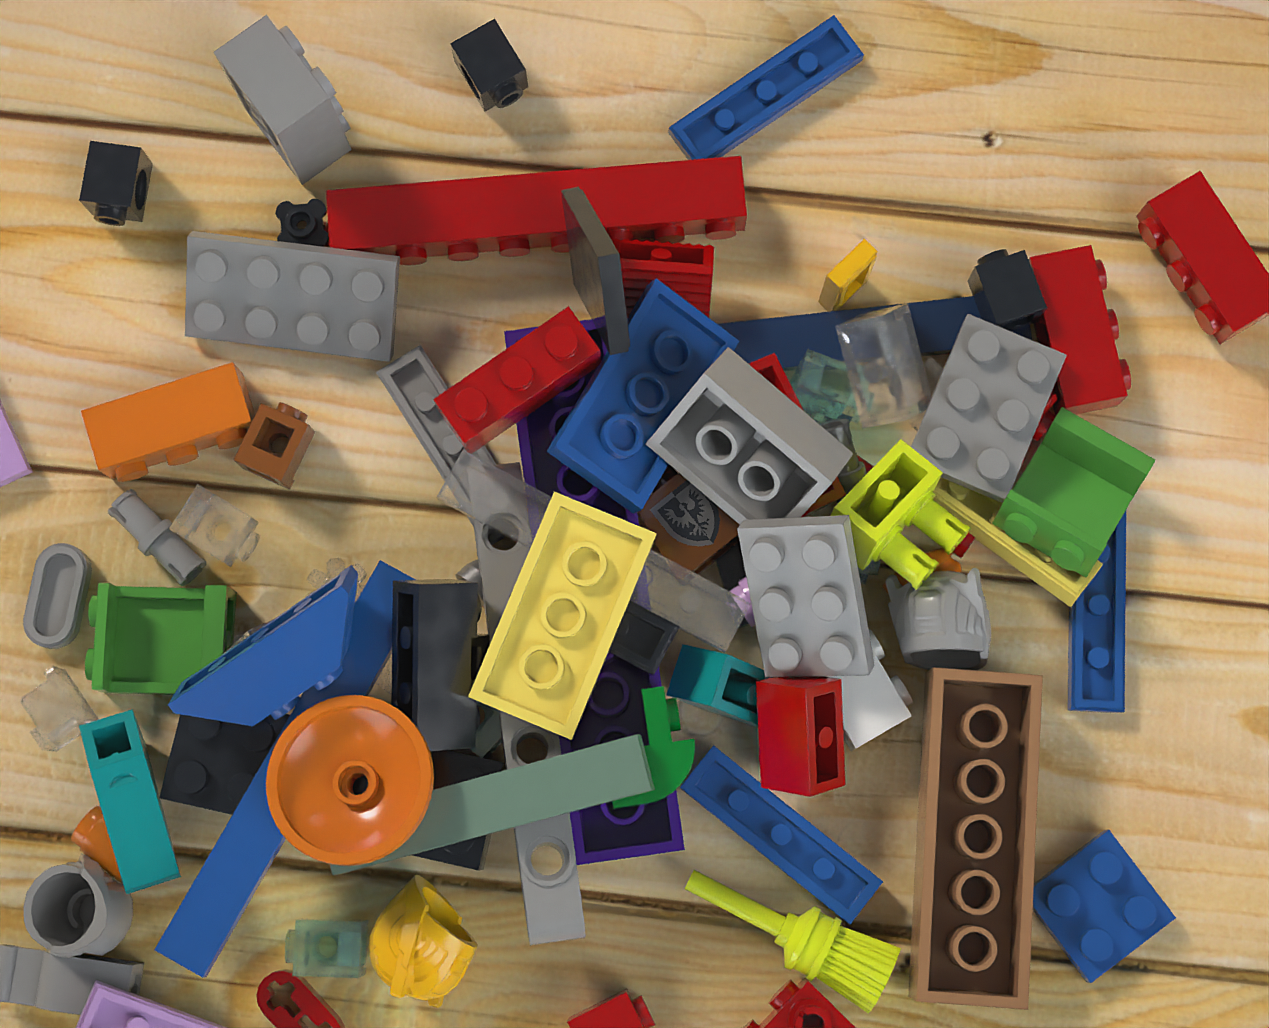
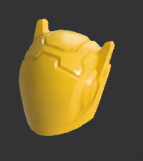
[369,875,478,1008]

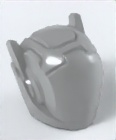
[886,568,991,671]
[23,853,134,958]

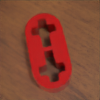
[256,969,345,1028]

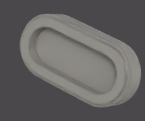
[23,543,92,649]

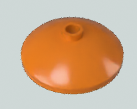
[266,695,434,866]

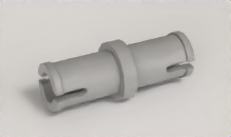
[108,489,206,586]

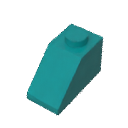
[666,644,772,728]

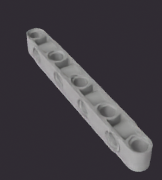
[467,462,586,946]

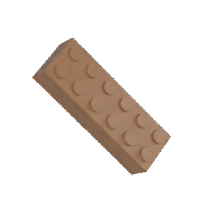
[908,668,1043,1010]

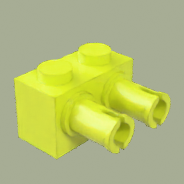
[831,439,971,590]

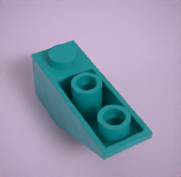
[79,709,181,894]

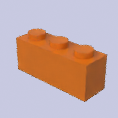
[81,362,255,482]

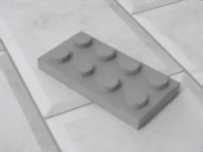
[185,231,400,362]

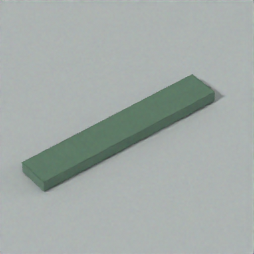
[330,734,655,875]

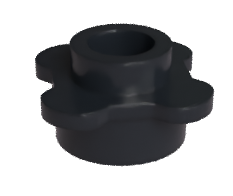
[275,199,329,247]

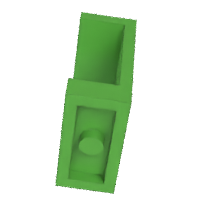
[992,407,1156,578]

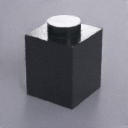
[967,249,1047,331]

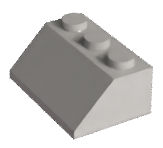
[646,347,853,524]

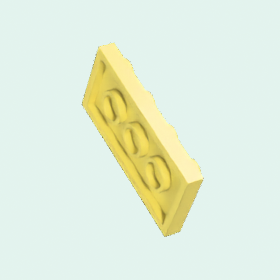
[468,492,657,740]

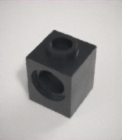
[450,18,528,112]
[79,141,153,226]

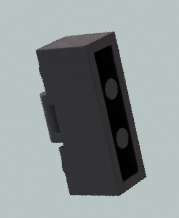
[391,579,490,751]

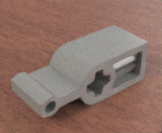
[0,944,144,1015]

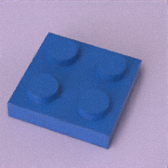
[1033,830,1176,983]

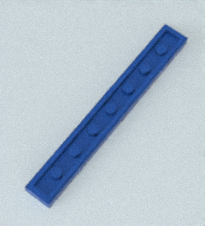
[154,560,416,978]

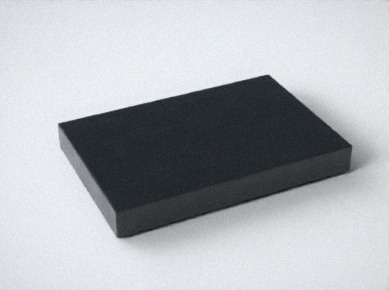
[561,187,630,355]

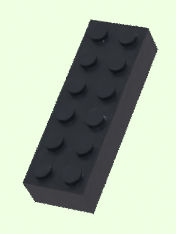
[159,714,506,871]

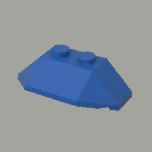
[168,565,358,726]

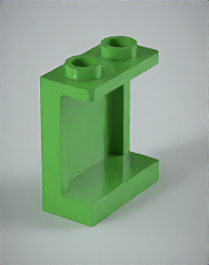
[85,583,237,695]

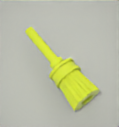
[684,870,901,1014]

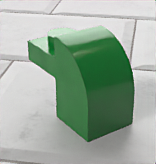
[612,686,695,809]

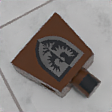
[638,464,740,586]

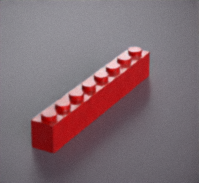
[326,156,747,266]

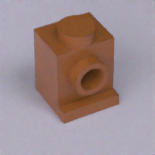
[234,402,315,490]

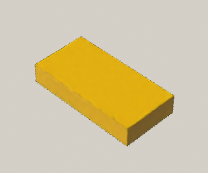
[818,239,878,312]

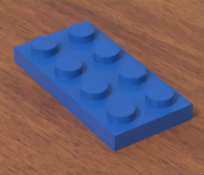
[546,278,739,514]

